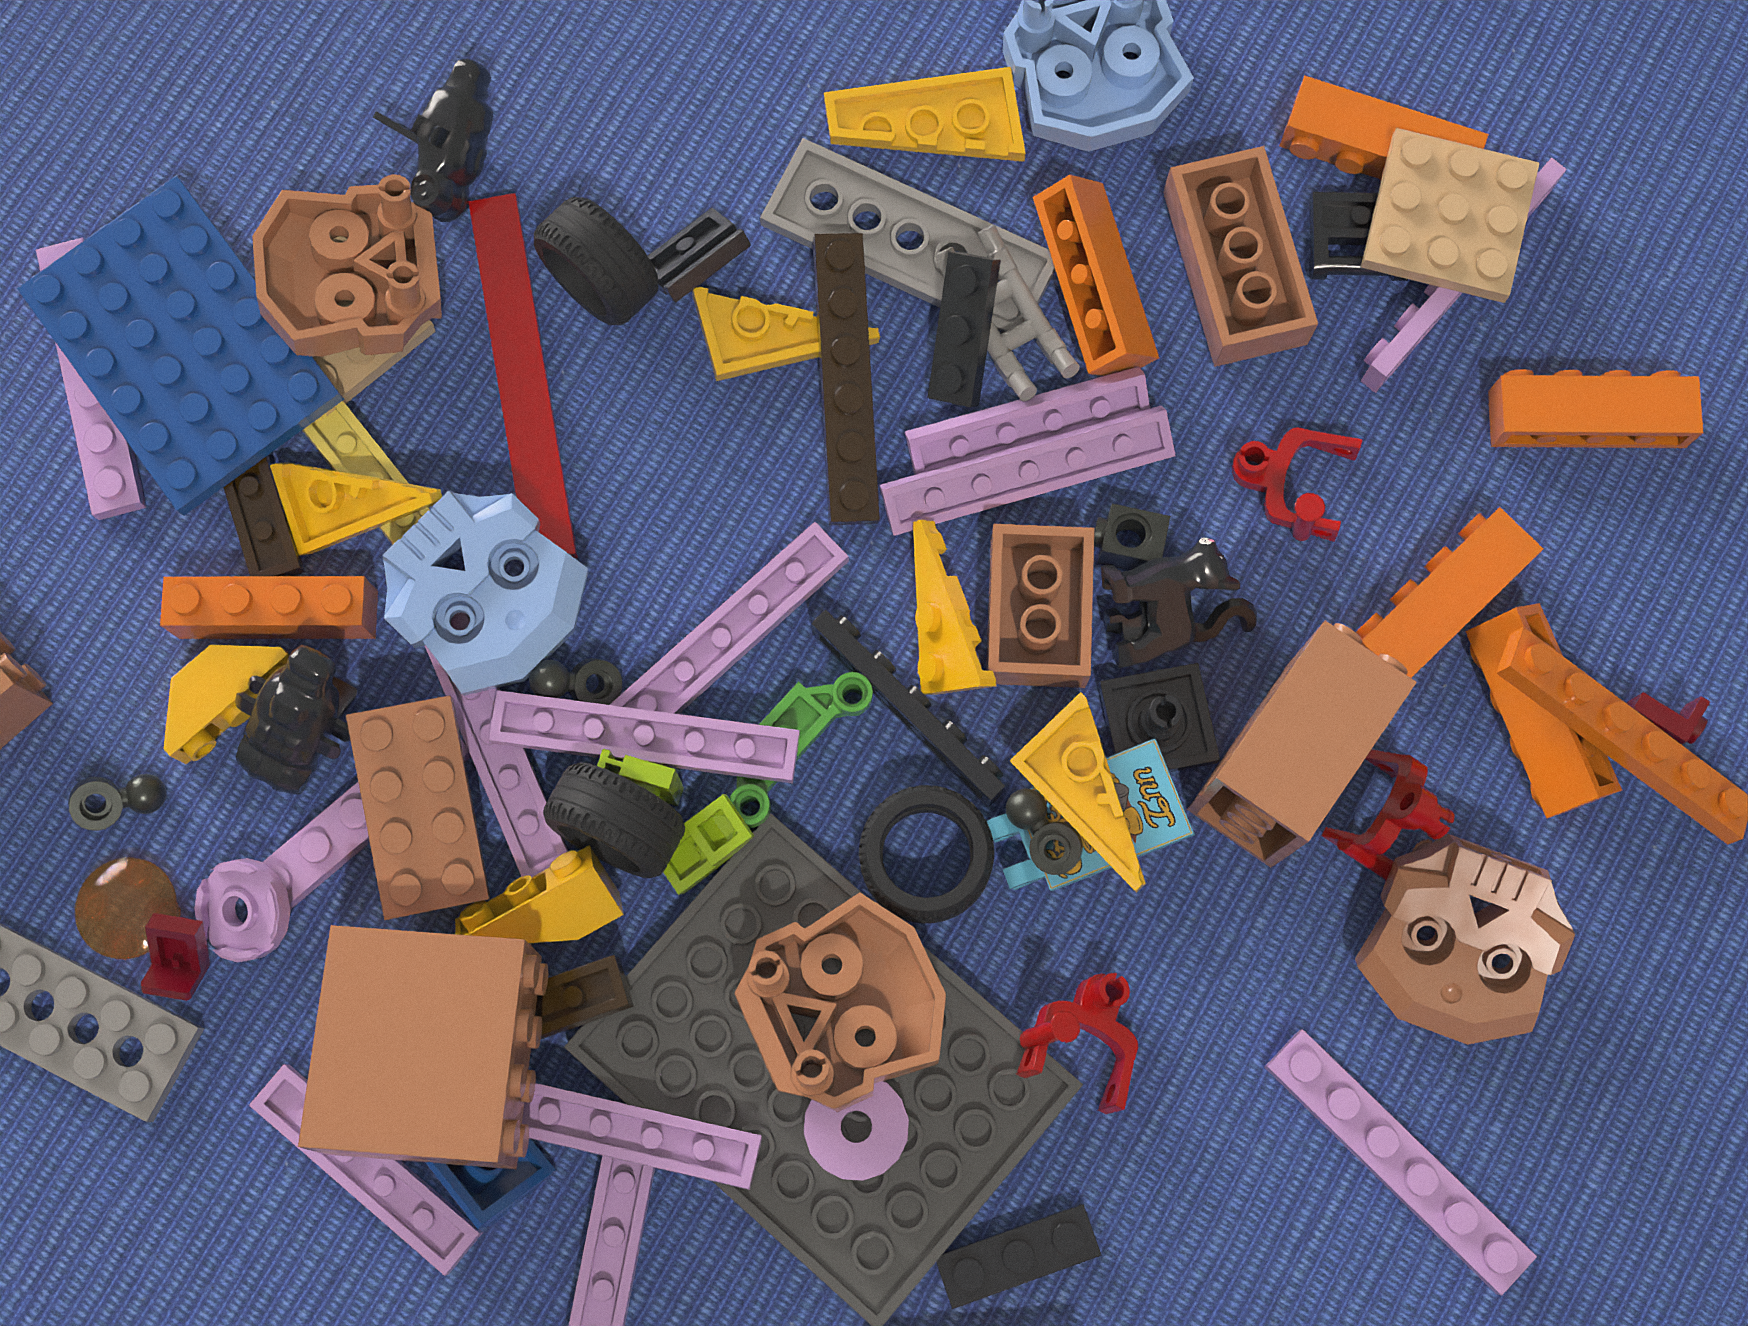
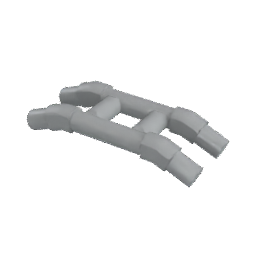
[935,224,1080,401]

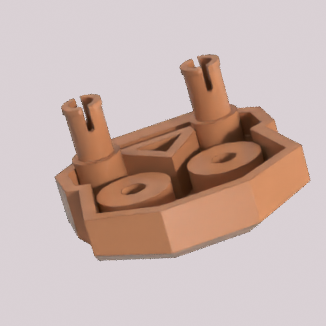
[252,174,442,357]
[1355,834,1576,1045]
[735,892,946,1112]

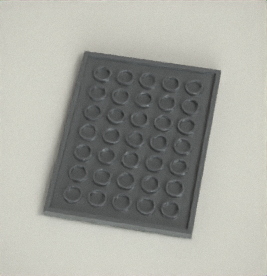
[564,813,1083,1326]

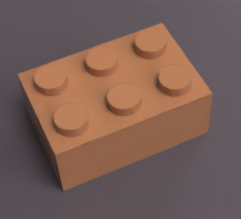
[986,524,1094,688]

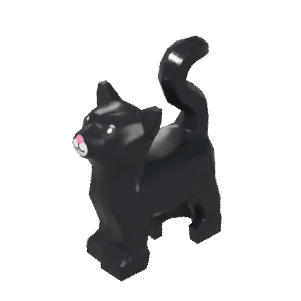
[1101,538,1257,668]

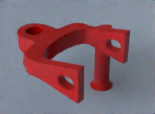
[1232,427,1362,542]
[1321,749,1455,880]
[1016,973,1138,1114]

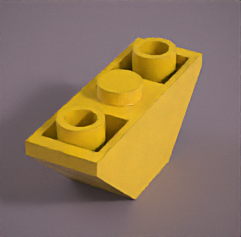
[164,645,290,764]

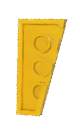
[824,67,1026,162]

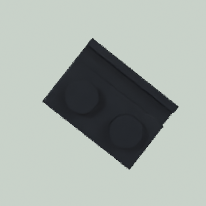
[648,207,751,303]

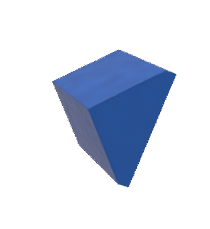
[425,1138,556,1229]

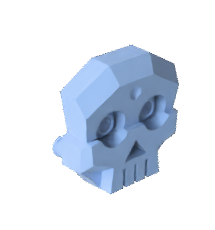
[1003,0,1194,152]
[383,491,588,696]

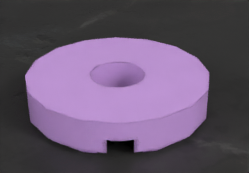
[194,858,291,962]
[804,1081,909,1181]

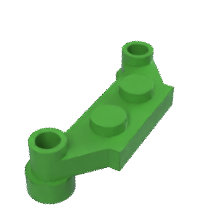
[730,672,873,828]

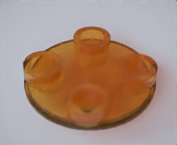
[75,857,181,960]

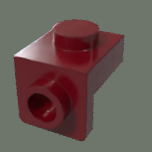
[1626,692,1710,745]
[140,913,210,1001]

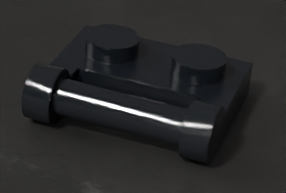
[1309,192,1408,281]

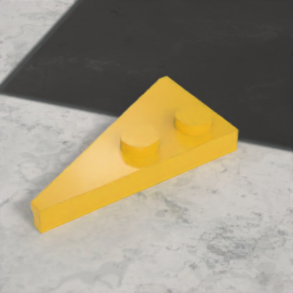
[692,287,880,381]
[270,462,442,556]
[913,520,996,695]
[1010,692,1146,893]

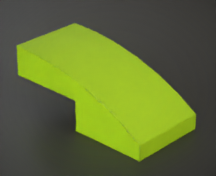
[663,794,754,895]

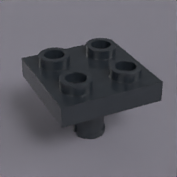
[1098,663,1220,772]

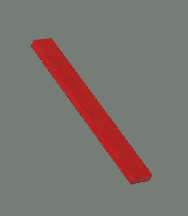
[468,193,578,559]

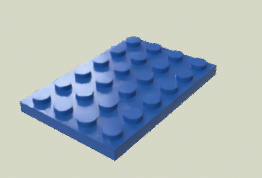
[17,175,345,516]

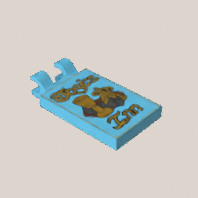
[987,739,1195,891]

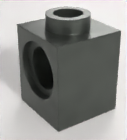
[1094,503,1171,570]

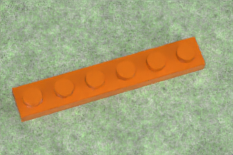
[1496,627,1748,845]

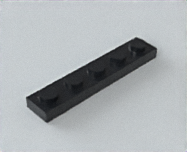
[811,609,1005,808]

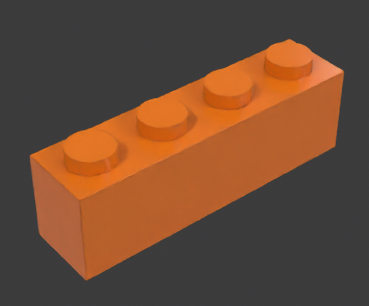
[1279,75,1488,180]
[1033,175,1159,376]
[1488,369,1703,448]
[1356,507,1543,678]
[160,576,378,639]
[1465,603,1622,819]

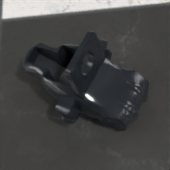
[373,58,494,222]
[235,645,357,795]

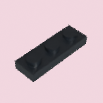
[927,252,1001,408]
[936,1203,1102,1309]

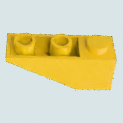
[455,845,624,943]

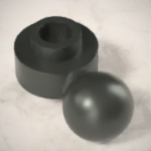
[529,658,622,705]
[68,774,166,831]
[1006,789,1083,875]

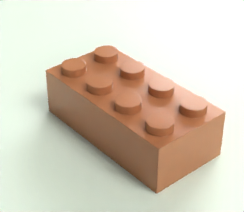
[1163,146,1318,367]
[346,695,490,920]

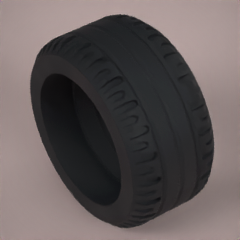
[534,197,658,326]
[543,763,685,879]
[859,785,994,923]

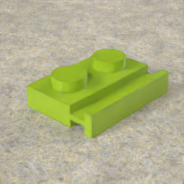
[597,749,684,806]

